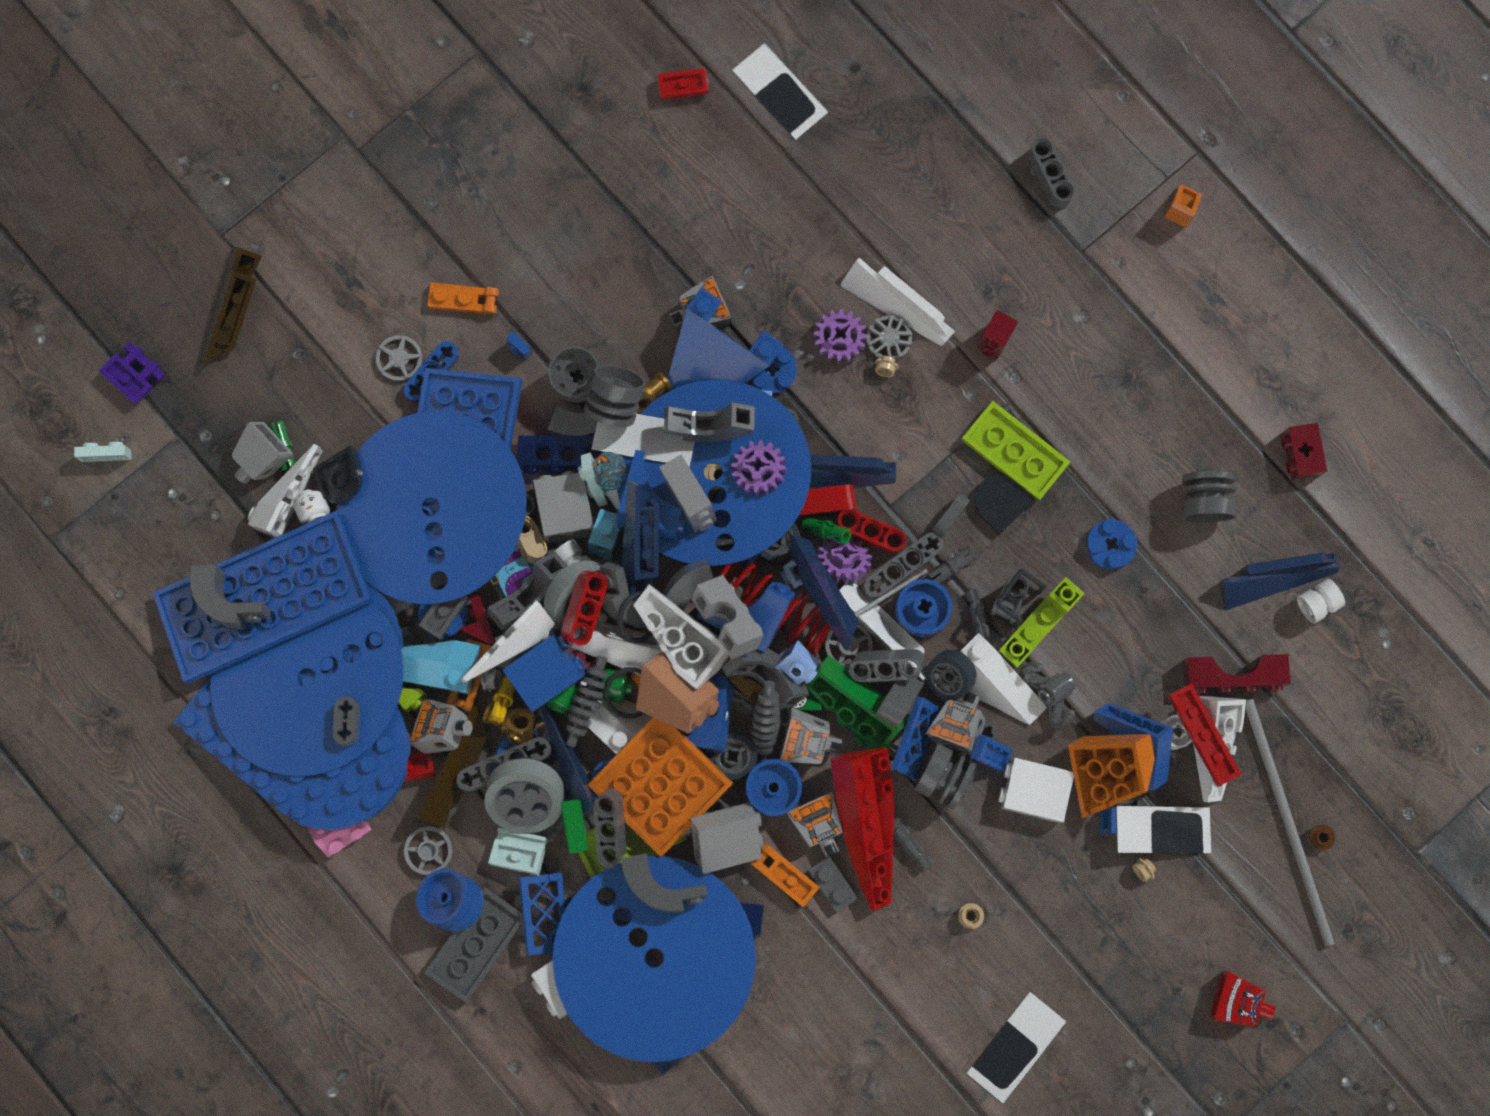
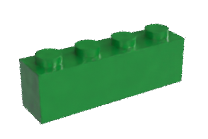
[806,655,910,750]

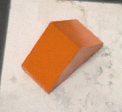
[1164,184,1202,228]

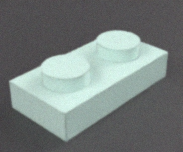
[74,442,131,462]
[578,453,608,507]

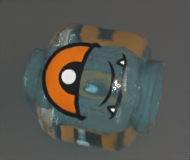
[593,452,627,491]

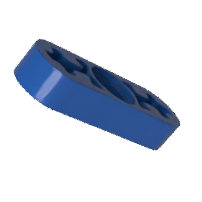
[404,341,459,403]

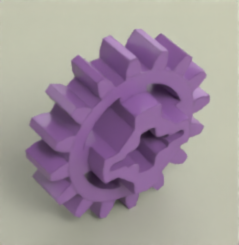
[813,309,867,364]
[731,440,787,496]
[817,536,872,585]

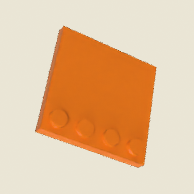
[588,717,733,857]

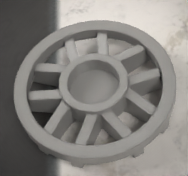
[866,315,912,360]

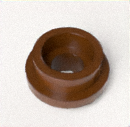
[1309,825,1335,850]

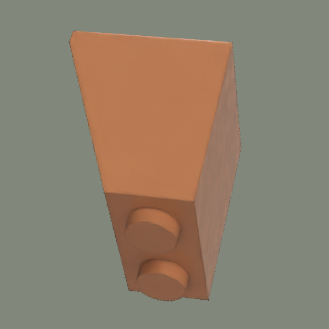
[636,651,719,733]

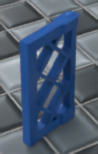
[891,696,942,780]
[518,872,566,956]

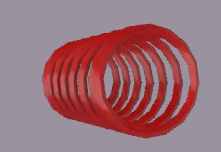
[719,562,831,656]

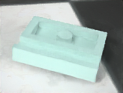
[488,828,548,876]

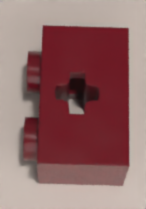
[977,310,1018,359]
[1281,423,1327,480]

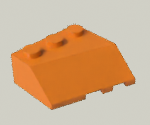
[1068,734,1155,818]

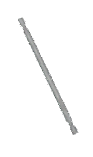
[854,569,928,617]

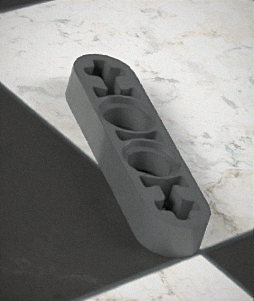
[862,533,944,600]
[457,737,552,792]

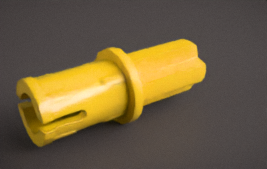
[490,677,515,723]

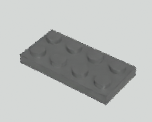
[425,887,523,1003]

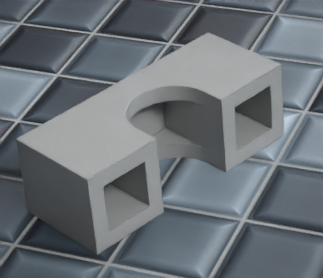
[691,575,764,659]

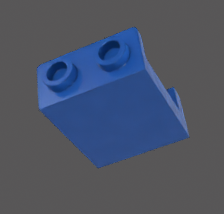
[503,632,586,712]

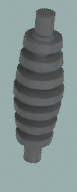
[566,655,608,747]
[752,680,780,763]

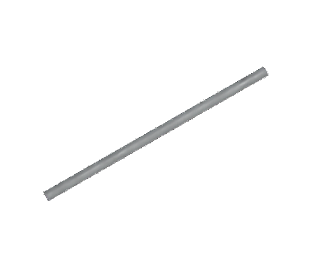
[1245,699,1335,946]

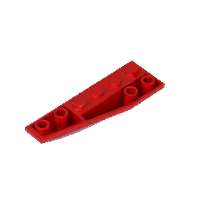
[830,748,894,911]

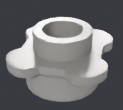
[481,667,502,692]

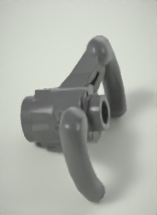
[1019,662,1075,730]

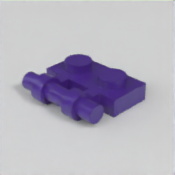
[99,342,166,406]

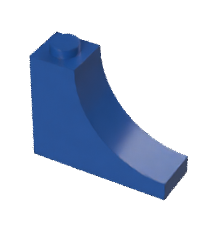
[616,450,686,541]
[697,582,795,653]
[1093,703,1173,791]

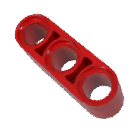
[797,485,857,519]
[836,509,906,555]
[561,570,608,646]

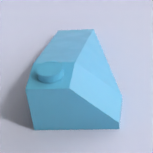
[401,640,481,695]

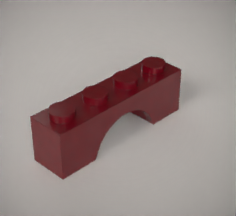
[1183,654,1291,694]

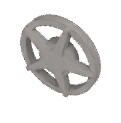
[376,335,423,381]
[825,623,873,669]
[404,826,453,875]

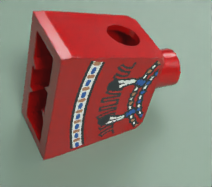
[1209,971,1276,1026]

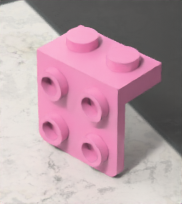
[307,821,372,857]

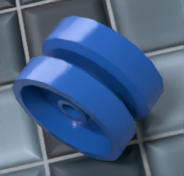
[894,579,952,638]
[746,759,802,817]
[416,868,484,932]

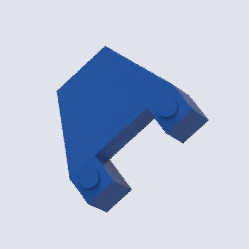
[668,287,784,388]

